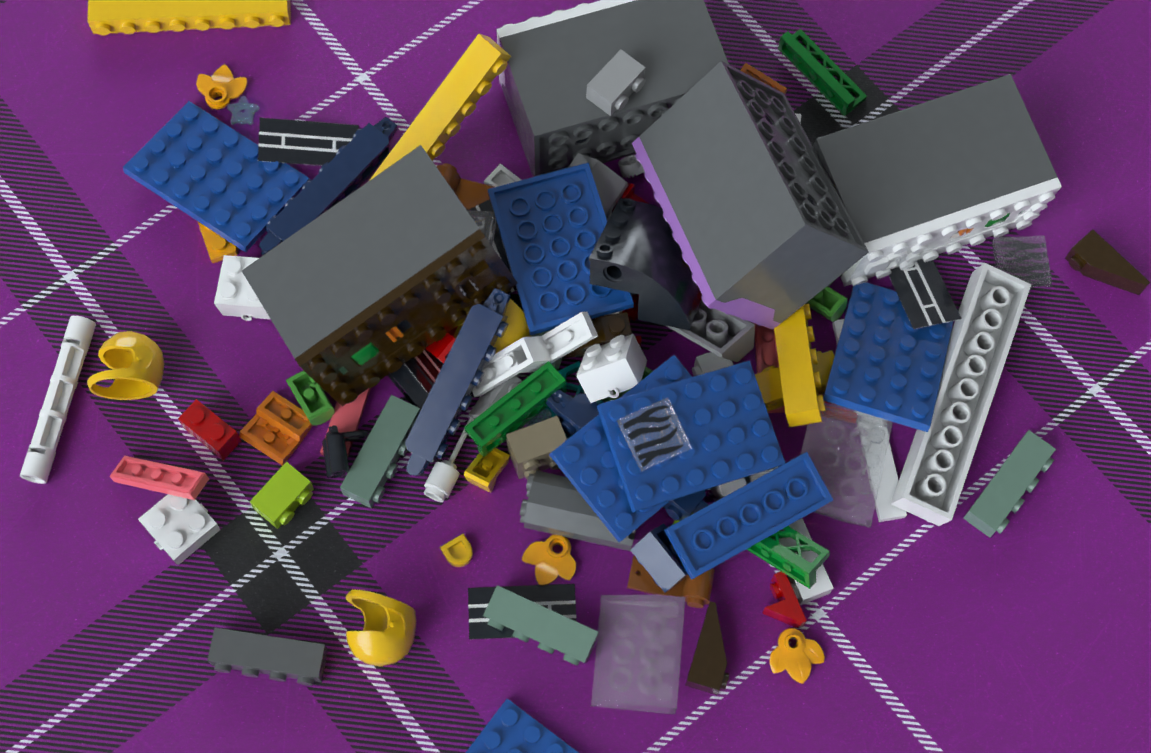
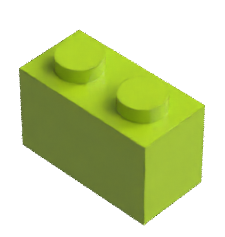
[250,462,314,529]

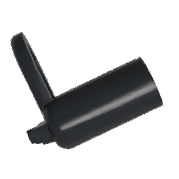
[322,425,369,478]

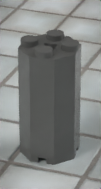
[520,470,636,551]

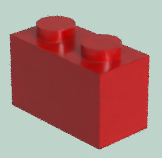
[178,399,241,461]

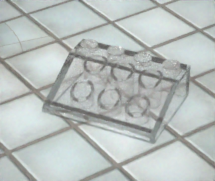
[801,403,893,528]
[591,595,685,714]

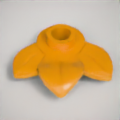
[196,65,247,109]
[522,535,576,586]
[769,628,825,683]

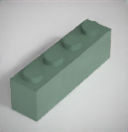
[340,395,420,508]
[963,430,1056,538]
[483,585,600,666]

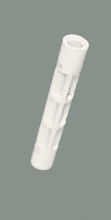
[20,316,96,484]

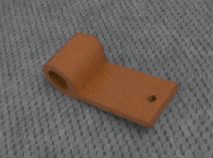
[436,163,494,210]
[627,556,715,608]

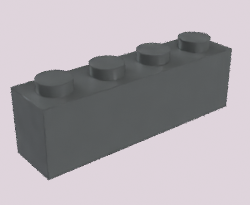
[207,628,328,686]

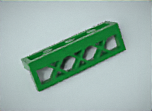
[778,29,867,116]
[464,361,567,457]
[747,526,830,589]

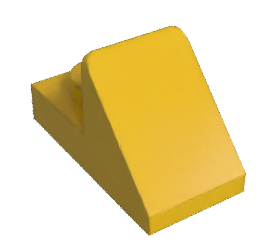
[464,448,510,493]

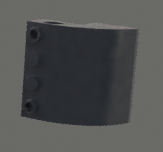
[589,198,702,331]

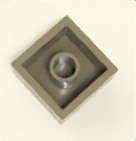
[506,416,567,479]

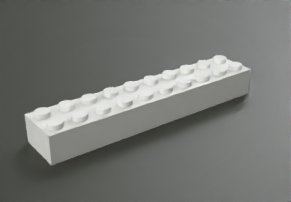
[891,263,1031,526]

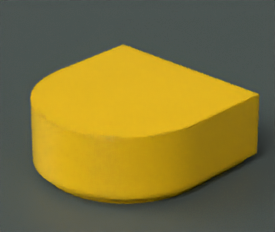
[440,533,473,567]

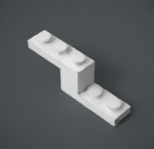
[472,312,598,397]

